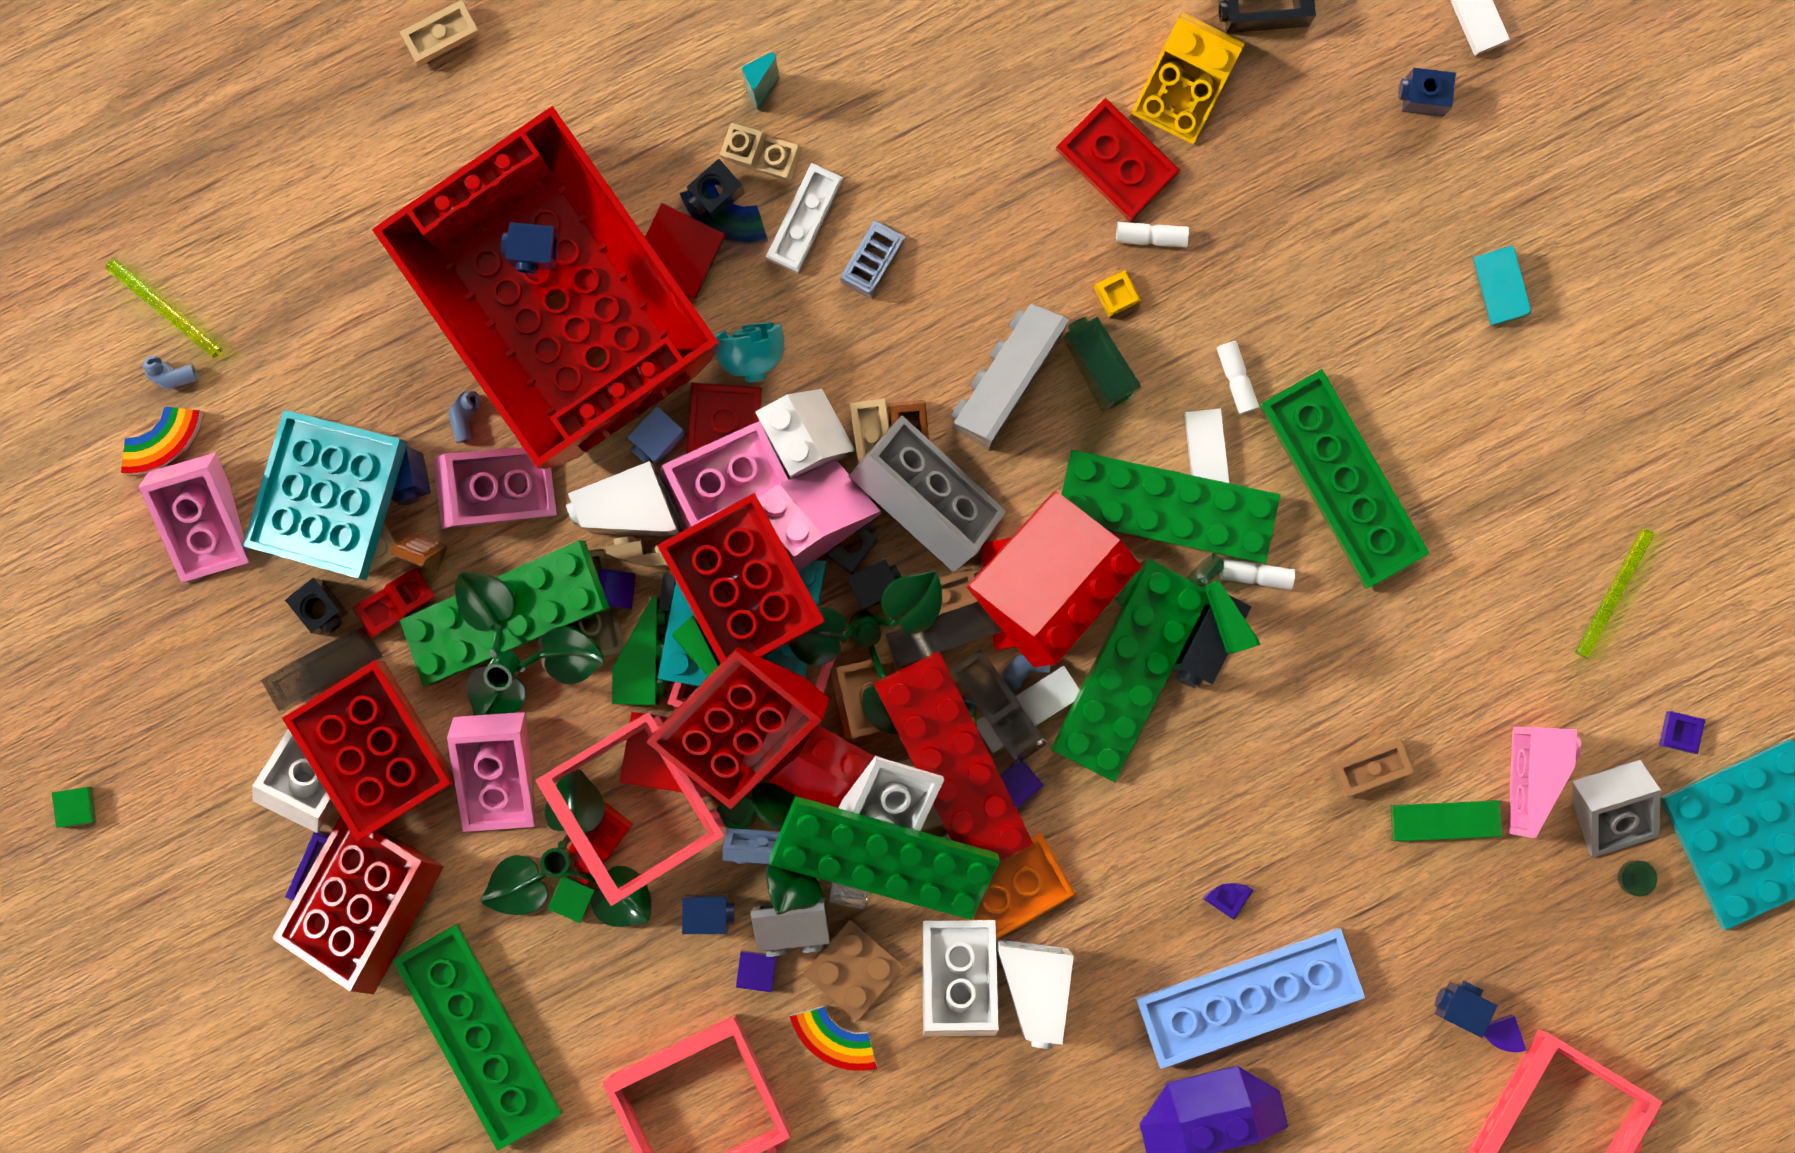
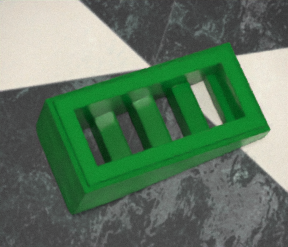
[1205,580,1261,654]
[672,616,720,676]

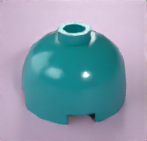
[714,322,785,382]

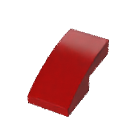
[353,567,435,639]
[569,802,633,886]

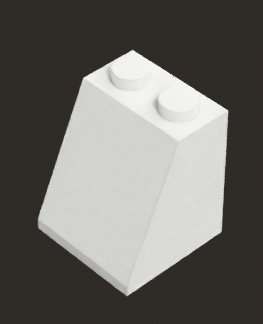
[756,389,856,479]
[566,461,682,537]
[996,939,1074,1049]

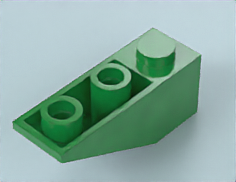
[612,597,667,705]

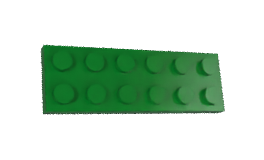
[1259,369,1430,589]
[1061,449,1281,564]
[400,540,610,687]
[1050,559,1208,783]
[769,796,1000,920]
[392,923,563,1151]

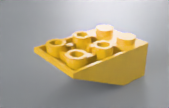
[1131,12,1245,145]

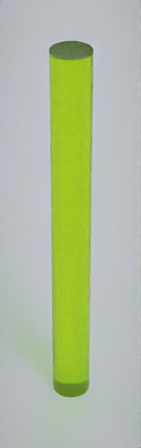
[105,258,223,358]
[1575,528,1654,659]

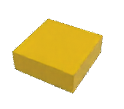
[1093,270,1142,318]

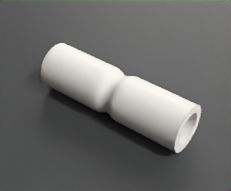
[1116,222,1189,248]
[1216,341,1260,415]
[1220,559,1295,590]

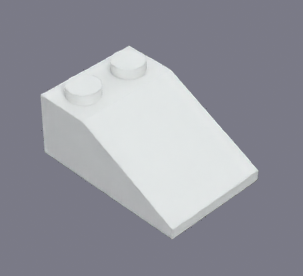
[252,698,334,833]
[839,756,944,831]
[923,920,999,1036]

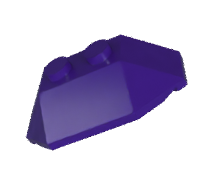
[1139,1065,1288,1153]

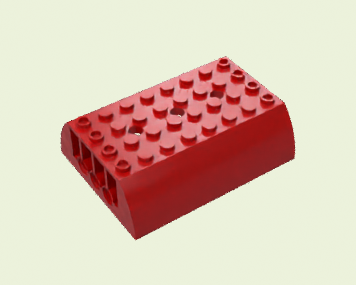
[372,105,719,469]

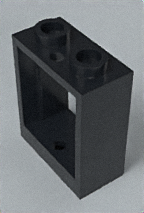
[1218,0,1316,33]
[1172,595,1252,689]

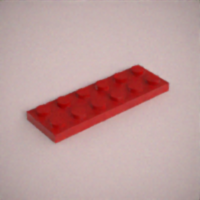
[874,651,1034,861]

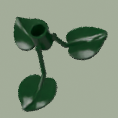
[788,570,942,734]
[455,572,604,716]
[481,769,652,927]
[751,783,822,915]

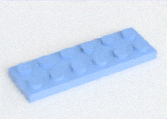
[1135,928,1365,1069]

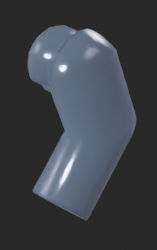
[143,356,199,389]
[449,391,481,443]
[1002,655,1050,691]

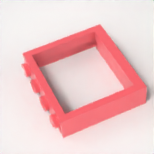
[535,712,726,906]
[602,1014,792,1153]
[1467,1029,1663,1153]

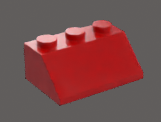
[767,725,875,808]

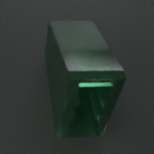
[1063,316,1141,413]

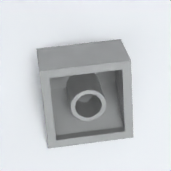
[1572,760,1661,858]
[751,897,831,957]

